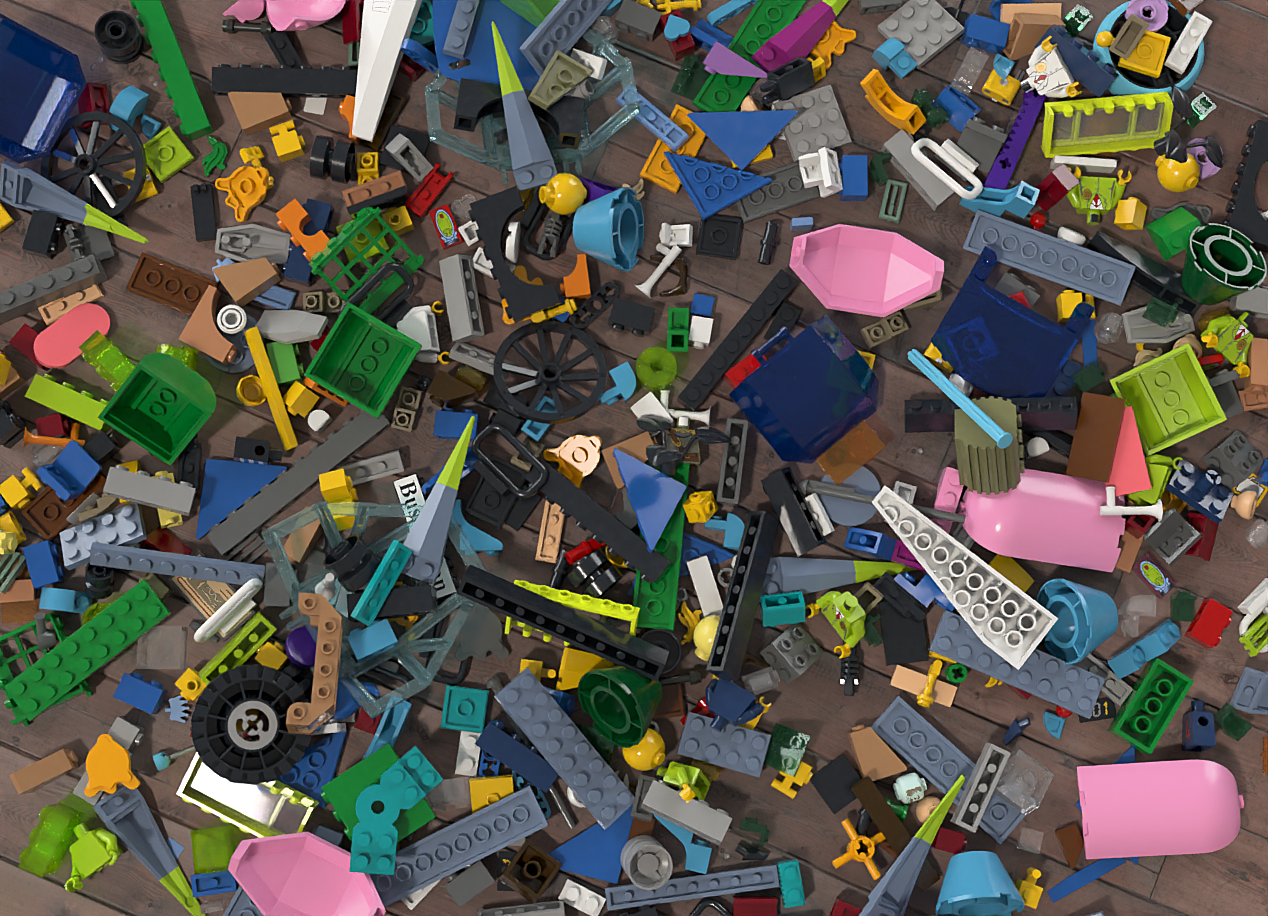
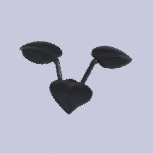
[1154,85,1223,168]
[636,415,732,475]

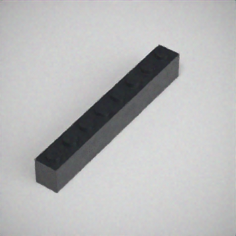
[211,64,358,99]
[677,269,798,412]
[904,397,1078,433]
[524,458,673,584]
[706,511,780,680]

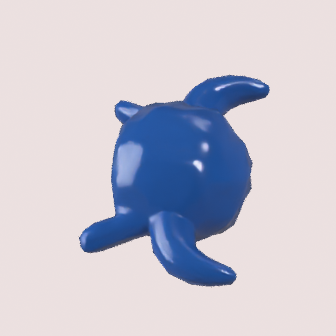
[308,671,380,731]

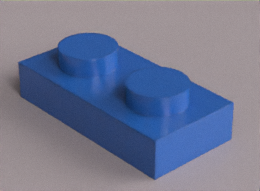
[191,869,238,897]

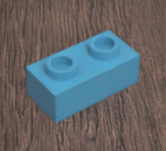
[521,395,557,443]

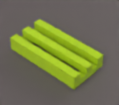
[1239,614,1268,657]

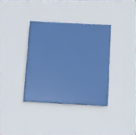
[166,837,184,860]

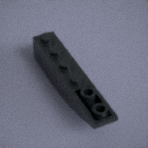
[1087,230,1203,317]

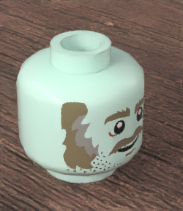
[893,773,927,804]

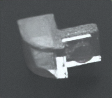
[950,46,989,95]
[1117,595,1156,638]

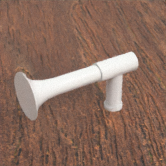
[635,243,682,298]
[660,390,711,427]
[1100,487,1163,522]

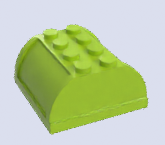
[1110,343,1228,456]

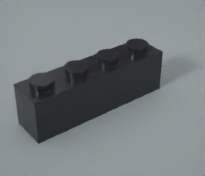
[761,467,827,556]
[347,582,438,623]

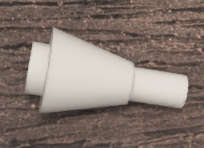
[315,573,336,600]

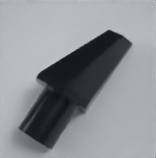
[735,844,770,860]

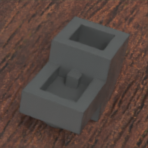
[616,490,638,530]

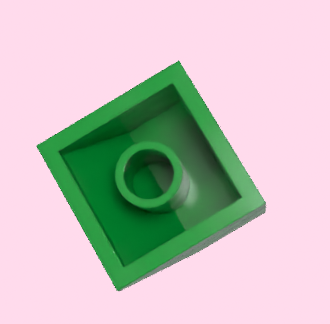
[1144,207,1202,262]

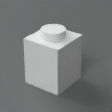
[688,316,713,349]

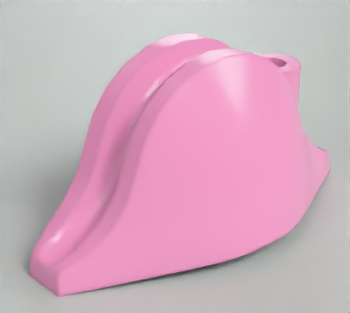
[222,0,265,23]

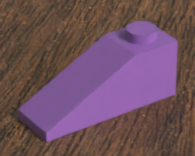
[703,42,767,78]

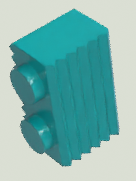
[760,590,805,627]
[776,859,806,908]

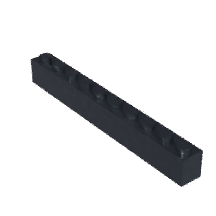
[456,564,669,681]

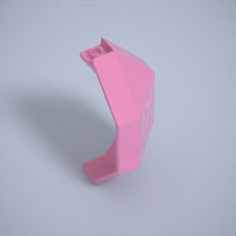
[789,224,944,317]
[228,832,386,916]

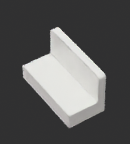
[818,147,843,198]

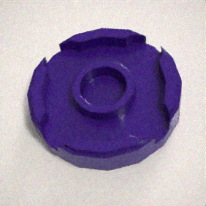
[285,626,318,668]

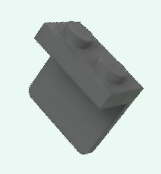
[956,117,1007,172]
[1206,369,1244,419]
[1201,430,1263,490]
[1143,508,1202,566]
[760,623,823,685]

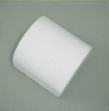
[458,221,479,247]
[308,410,333,434]
[1024,437,1049,459]

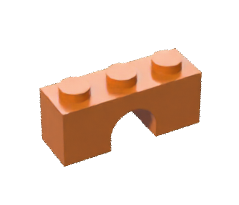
[276,199,330,262]

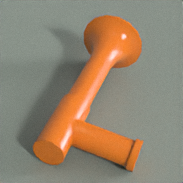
[23,423,85,449]

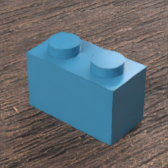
[347,618,399,664]

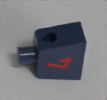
[1182,701,1216,752]

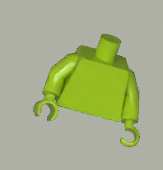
[1128,454,1183,512]
[65,823,124,893]

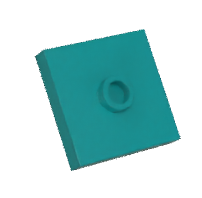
[440,685,489,733]

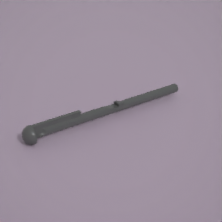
[799,479,966,524]
[487,677,576,829]

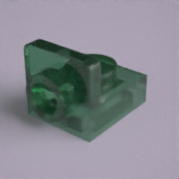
[1180,93,1217,128]
[1170,591,1197,622]

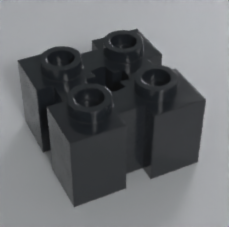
[0,398,27,449]

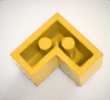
[319,469,361,532]

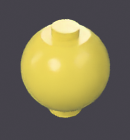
[693,615,720,661]

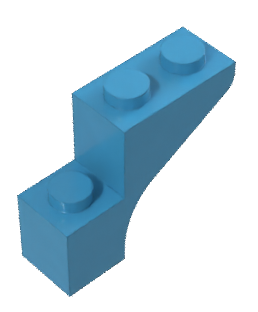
[959,181,1040,219]
[449,500,504,556]
[1107,619,1182,679]
[362,695,412,760]
[654,814,712,874]

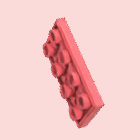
[1105,406,1152,497]

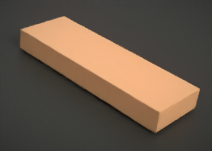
[1000,3,1062,25]
[38,284,104,326]
[535,501,565,564]
[889,665,957,707]

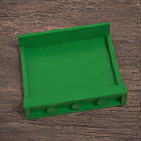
[320,742,436,843]

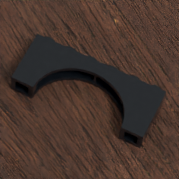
[453,78,584,150]
[1221,119,1268,253]
[468,186,562,323]

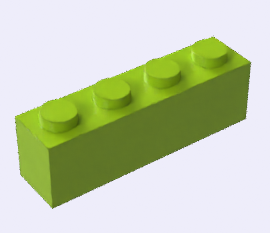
[25,373,110,433]
[198,611,277,684]

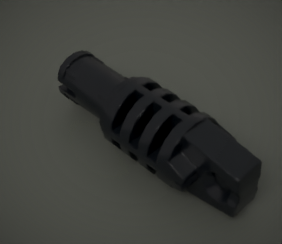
[840,642,860,696]

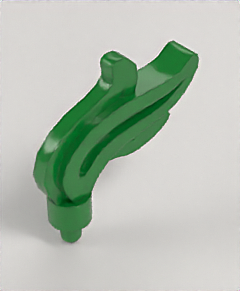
[202,135,228,177]

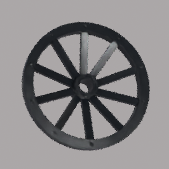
[40,112,147,219]
[493,321,607,424]

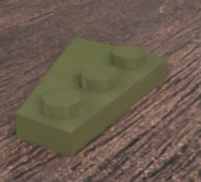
[528,50,593,110]

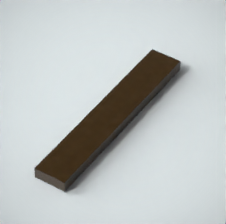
[850,775,941,892]

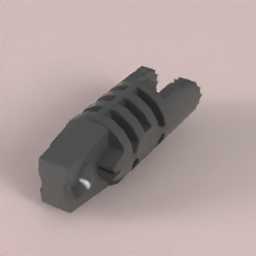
[537,212,564,258]

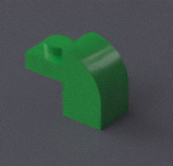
[667,307,689,352]

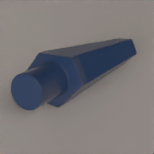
[1003,717,1031,746]

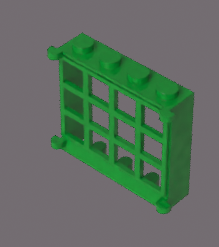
[309,206,425,314]
[0,611,93,727]

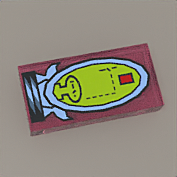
[1132,553,1176,599]

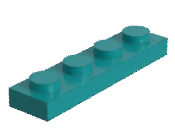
[350,540,413,627]

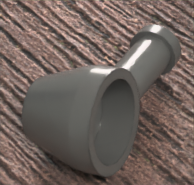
[34,612,57,650]

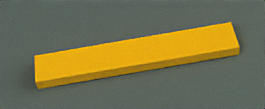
[244,326,298,451]

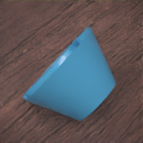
[573,187,644,271]
[1036,579,1118,665]
[935,851,1025,916]

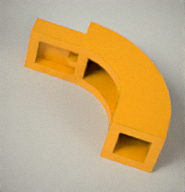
[860,69,926,134]

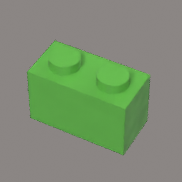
[266,342,305,388]

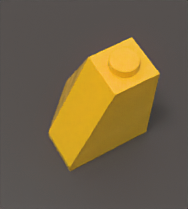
[556,647,618,691]

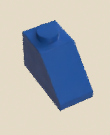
[844,527,897,561]

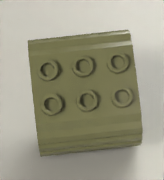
[955,396,1025,495]

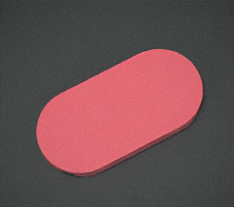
[34,303,110,369]

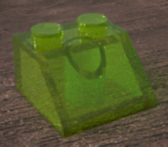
[190,824,236,874]

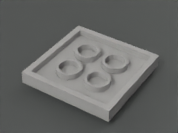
[878,0,964,69]
[773,85,852,162]

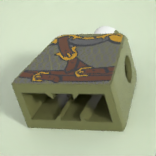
[666,417,700,467]

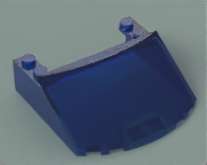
[931,246,1095,398]

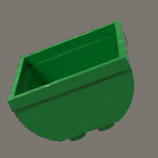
[304,302,422,419]
[98,353,216,466]

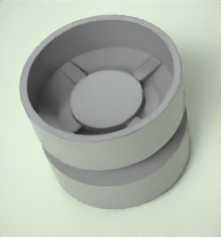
[620,835,673,890]

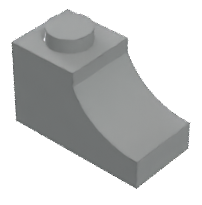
[385,133,434,182]

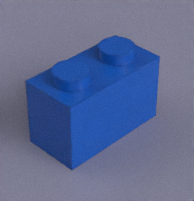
[961,14,1010,54]
[837,155,868,201]
[433,408,479,442]
[22,540,65,590]
[113,671,168,714]

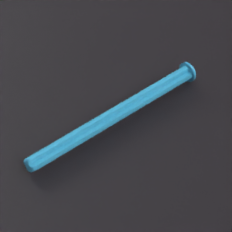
[907,349,1013,449]

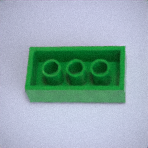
[1107,658,1194,754]

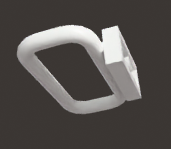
[911,138,983,200]
[194,578,262,642]
[1237,578,1268,653]

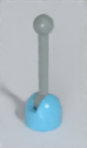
[153,746,196,771]

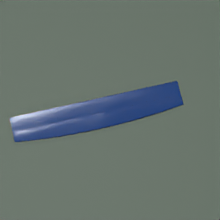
[1080,295,1097,375]
[1047,857,1126,903]

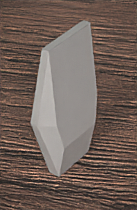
[215,224,291,264]
[1122,302,1195,343]
[256,310,328,344]

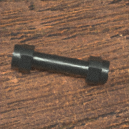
[222,19,273,36]
[658,670,702,687]

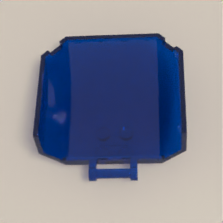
[0,13,87,164]
[729,314,879,464]

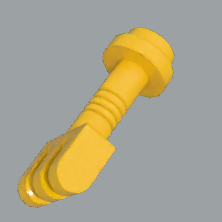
[656,0,702,15]
[240,146,274,190]
[531,298,578,323]
[916,659,942,708]

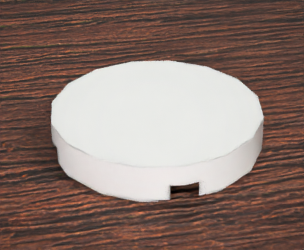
[506,221,521,263]

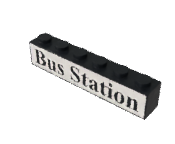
[392,473,460,601]

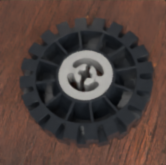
[191,664,312,786]

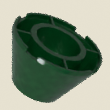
[1181,223,1267,306]
[578,665,663,748]

